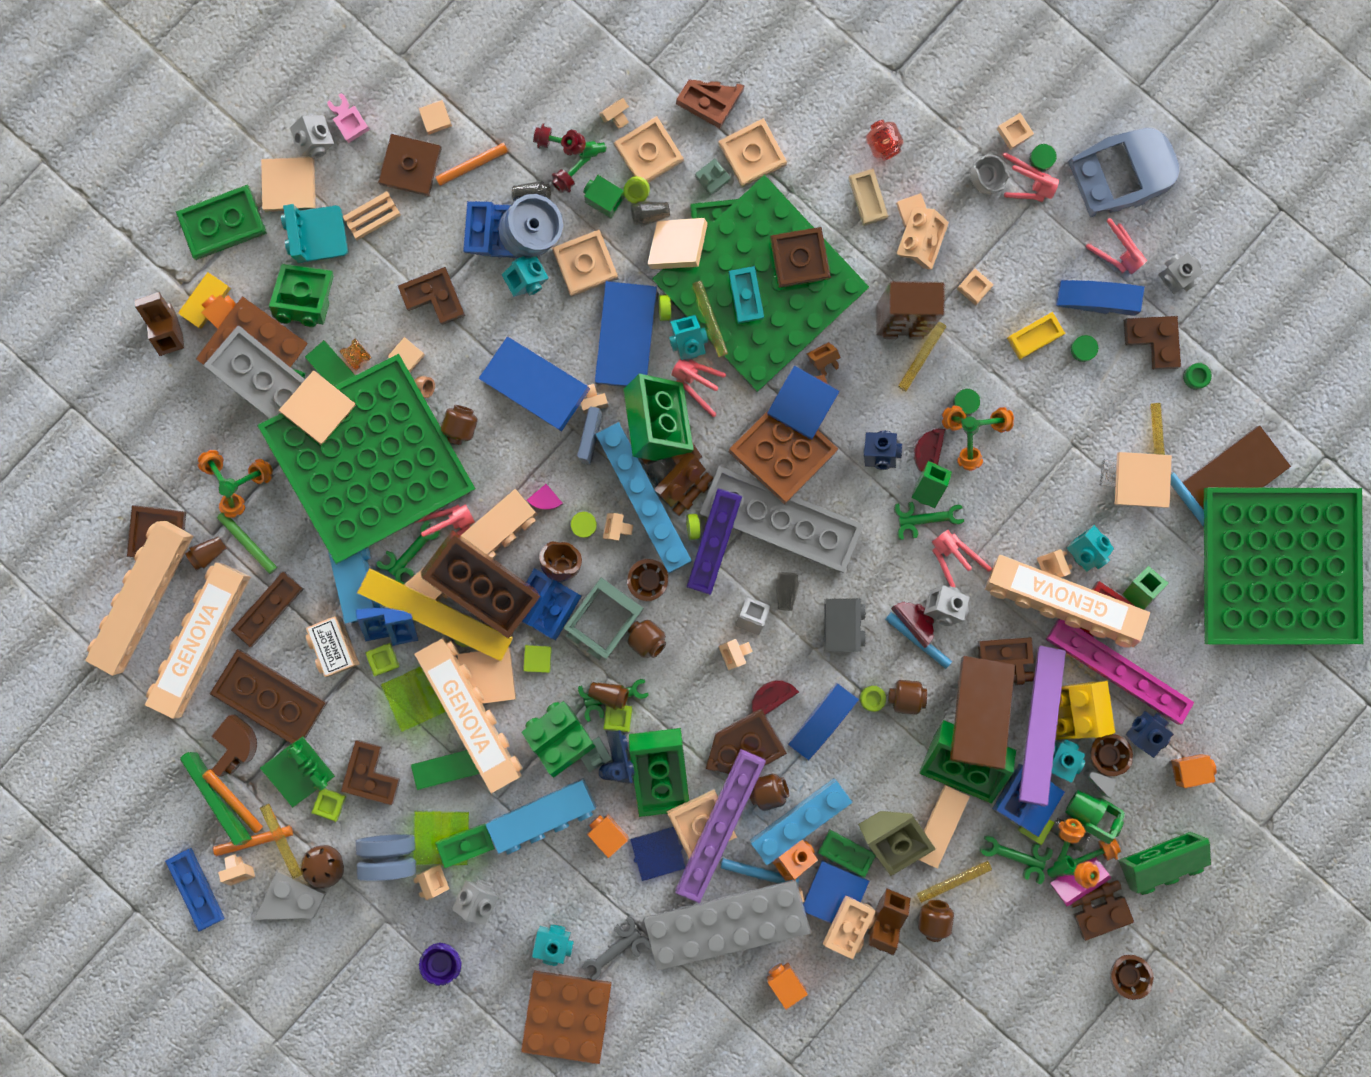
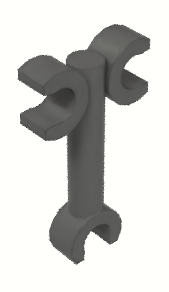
[582,916,651,980]

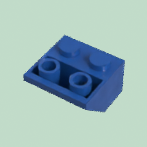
[992,764,1065,837]

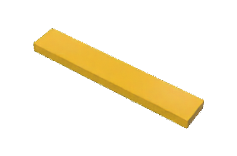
[357,569,513,661]

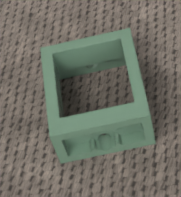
[564,578,644,660]

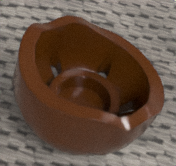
[539,541,582,581]
[627,559,668,601]
[1090,734,1133,776]
[301,845,344,889]
[1110,955,1154,1000]

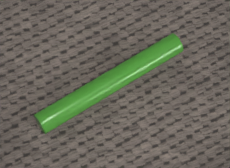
[217,513,278,574]

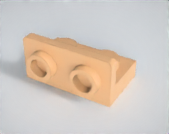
[897,207,949,270]
[823,895,876,959]

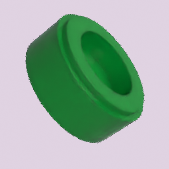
[1029,144,1057,171]
[1071,335,1099,362]
[1183,363,1212,390]
[953,388,980,415]

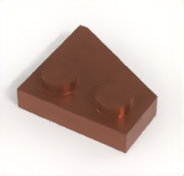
[676,79,744,129]

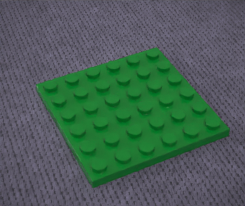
[652,175,869,392]
[257,354,476,565]
[1204,488,1363,644]

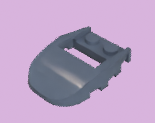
[1068,128,1179,217]

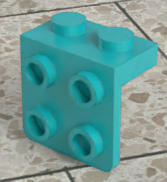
[281,204,348,264]

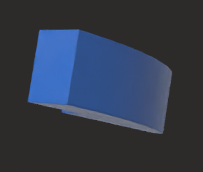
[1056,280,1145,316]
[788,683,859,761]

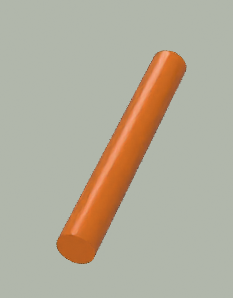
[436,143,508,186]
[202,769,263,833]
[213,825,293,857]

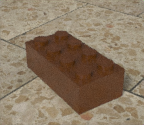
[876,282,945,340]
[421,530,540,639]

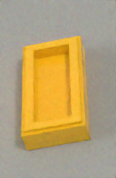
[178,272,231,329]
[1007,312,1066,360]

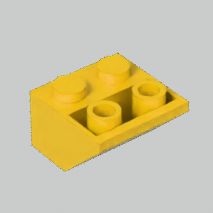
[1055,681,1115,740]

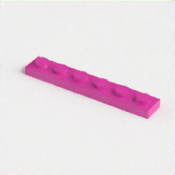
[1045,618,1195,725]

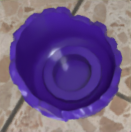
[419,942,462,986]

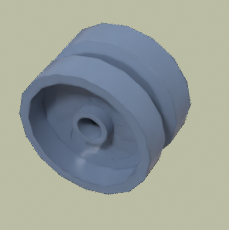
[498,194,563,259]
[355,834,416,881]

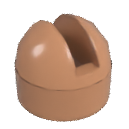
[414,376,435,398]

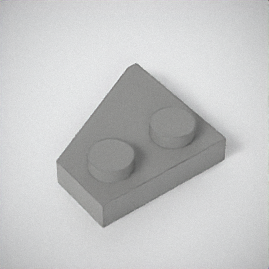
[255,870,326,919]

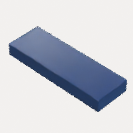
[165,848,225,932]

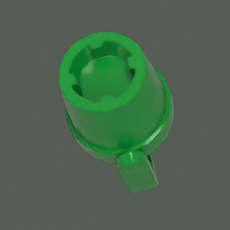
[1065,790,1125,844]

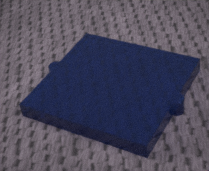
[630,826,686,881]

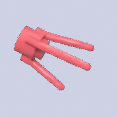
[1003,153,1059,202]
[1086,219,1147,274]
[671,359,726,417]
[415,504,475,537]
[932,530,992,588]

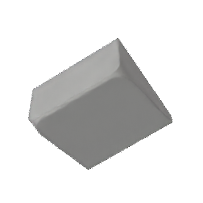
[736,596,771,635]
[1083,770,1116,799]

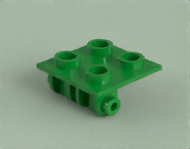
[260,736,335,808]

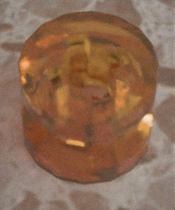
[339,338,372,371]

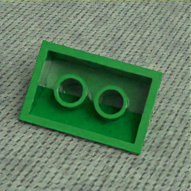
[623,374,694,461]
[919,720,1017,804]
[1118,831,1211,895]

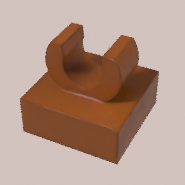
[807,342,841,376]

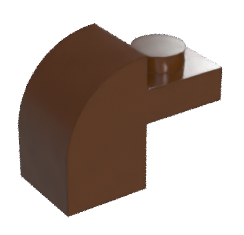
[134,292,184,356]
[211,714,257,777]
[868,888,911,955]

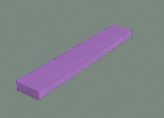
[1019,646,1066,806]
[675,749,766,903]

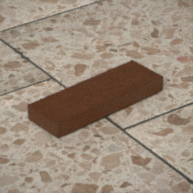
[231,571,304,647]

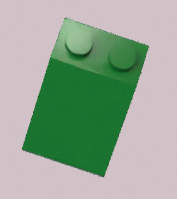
[629,728,690,817]

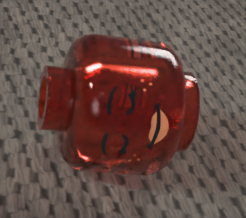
[866,119,904,161]

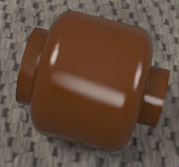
[441,405,478,445]
[627,620,666,658]
[888,680,927,715]
[749,773,789,811]
[918,900,954,942]

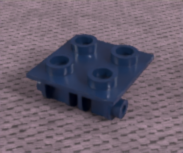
[598,730,634,783]

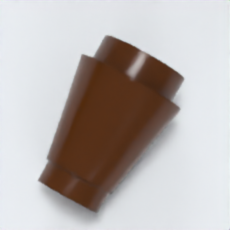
[185,536,227,571]
[588,682,629,710]

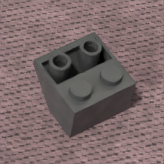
[824,598,866,652]

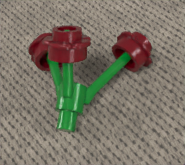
[533,123,606,193]

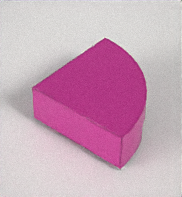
[527,484,563,510]

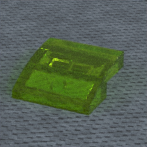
[380,666,446,732]
[412,810,469,866]

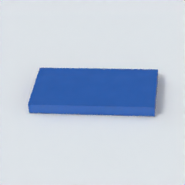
[595,281,657,387]
[479,336,590,432]

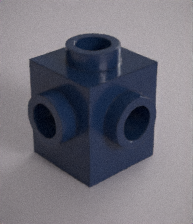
[864,430,902,470]
[1125,711,1174,758]

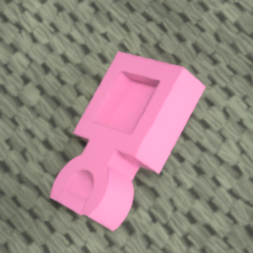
[327,94,370,143]

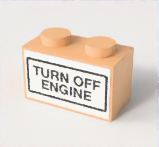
[306,616,360,677]

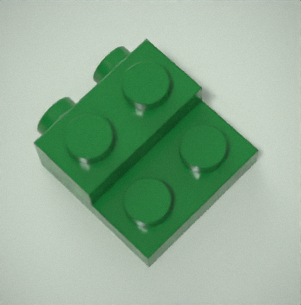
[269,264,334,328]
[521,701,596,778]

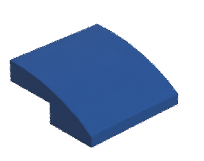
[463,201,518,258]
[767,365,840,440]
[522,568,582,641]
[356,608,419,646]
[803,860,870,923]

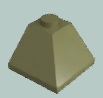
[858,811,935,876]

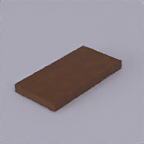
[1182,425,1291,510]
[210,649,327,744]
[950,656,1015,770]

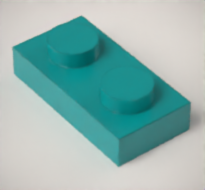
[728,266,764,324]

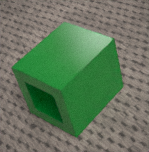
[583,174,625,219]
[911,461,952,509]
[1122,566,1169,610]

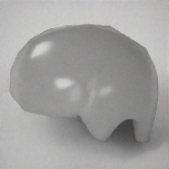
[970,154,1010,194]

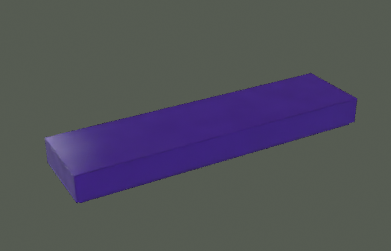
[687,488,743,595]

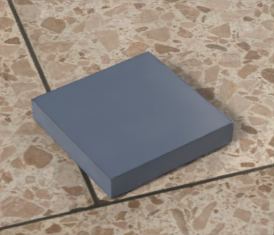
[577,406,602,465]

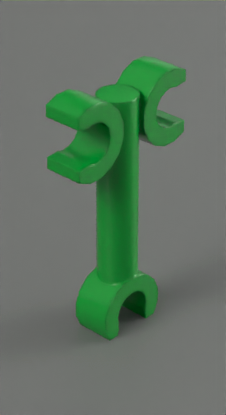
[894,502,964,540]
[377,521,441,584]
[578,679,649,722]
[980,835,1053,884]

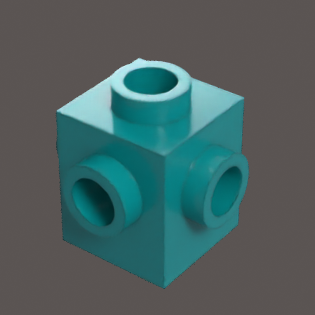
[501,256,549,297]
[669,315,708,360]
[1067,525,1114,572]
[1051,739,1085,783]
[532,925,574,966]

